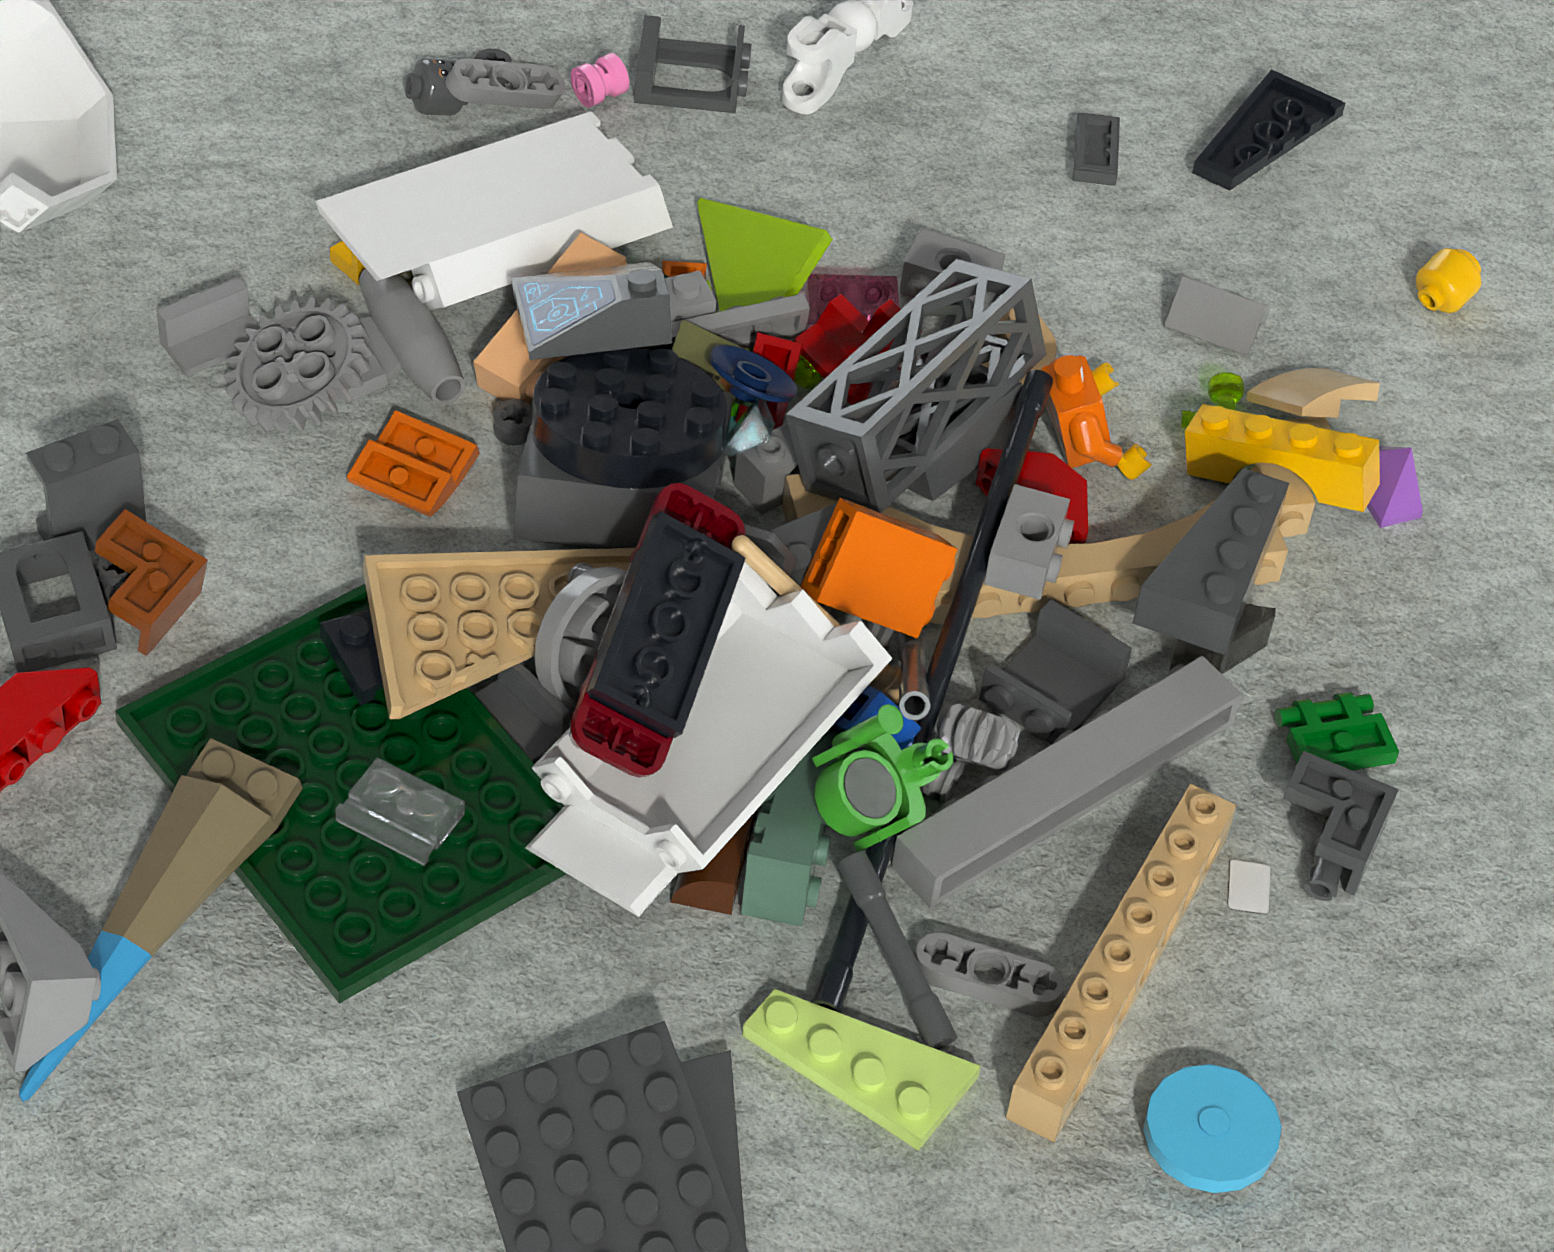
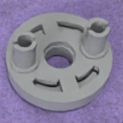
[535,563,627,713]

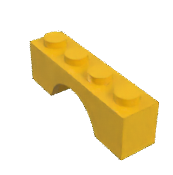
[1185,404,1380,512]

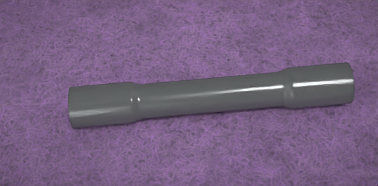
[897,630,930,720]
[837,851,957,1050]

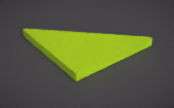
[697,197,833,352]

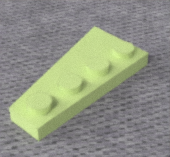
[742,989,981,1151]

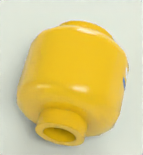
[1415,248,1482,314]

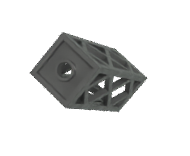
[786,259,1046,513]

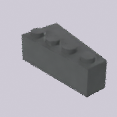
[1132,468,1289,655]

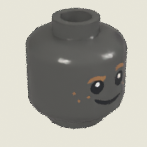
[405,58,469,116]

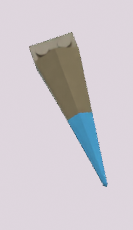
[19,738,302,1102]

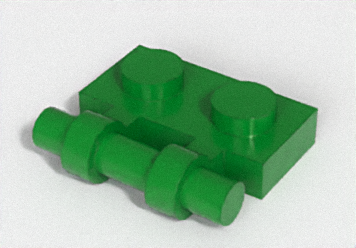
[1275,692,1399,771]

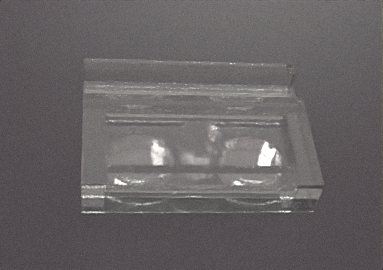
[335,758,465,866]

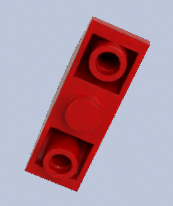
[975,448,1089,544]
[0,667,102,792]

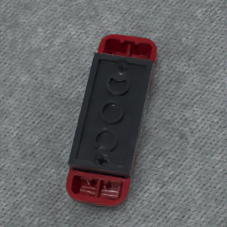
[569,483,746,778]

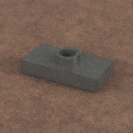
[1073,113,1120,186]

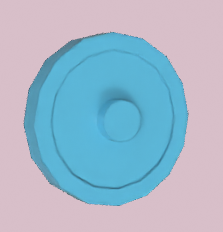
[1143,1064,1282,1193]

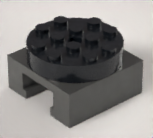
[514,348,733,549]

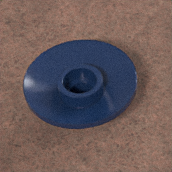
[709,345,797,403]

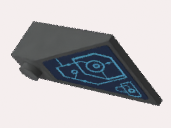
[511,262,672,360]

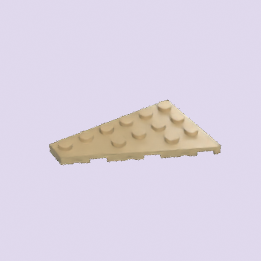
[363,548,635,719]

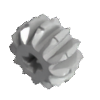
[933,703,1020,771]

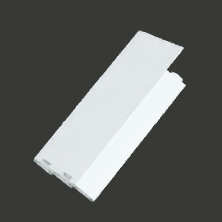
[315,111,673,310]
[525,562,892,917]

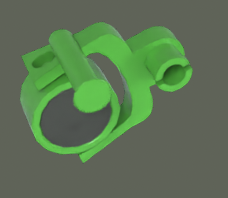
[812,704,953,852]

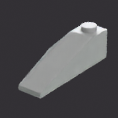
[0,871,101,1072]

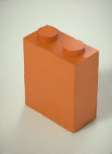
[800,498,958,639]

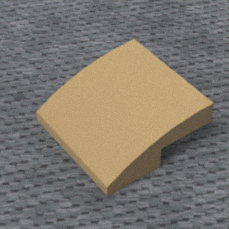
[1246,368,1380,418]

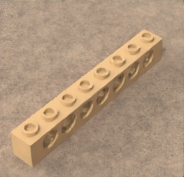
[1006,784,1237,1142]

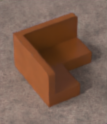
[95,509,208,656]

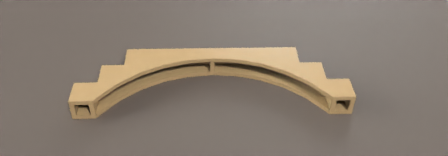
[782,417,1331,624]

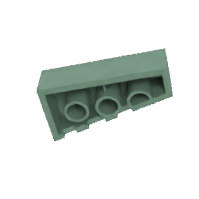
[741,732,838,927]

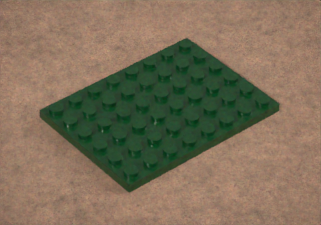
[115,584,567,1004]

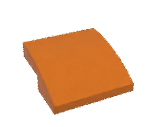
[346,410,480,517]

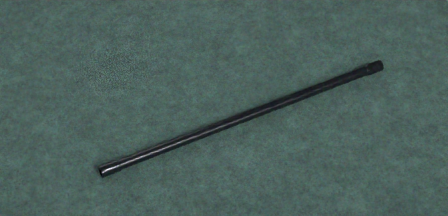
[811,370,1053,1013]

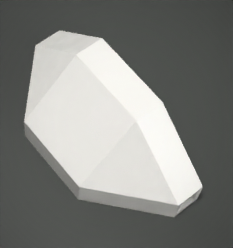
[0,0,117,233]

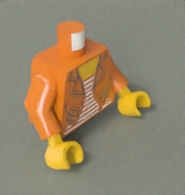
[1040,355,1152,480]

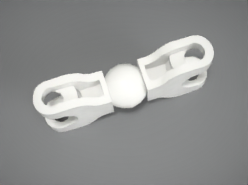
[782,0,913,115]

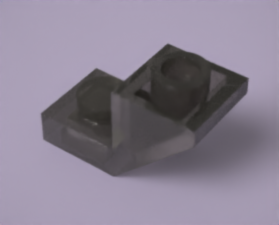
[1169,604,1276,674]

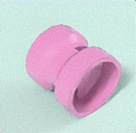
[571,53,630,108]

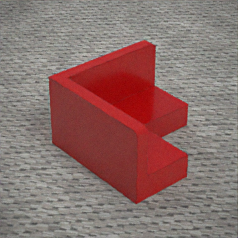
[794,294,922,405]

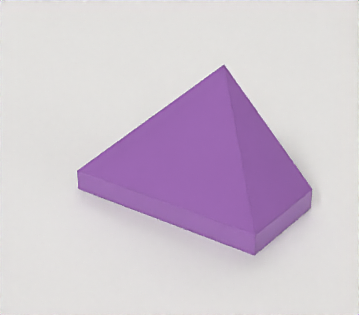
[1367,446,1423,528]

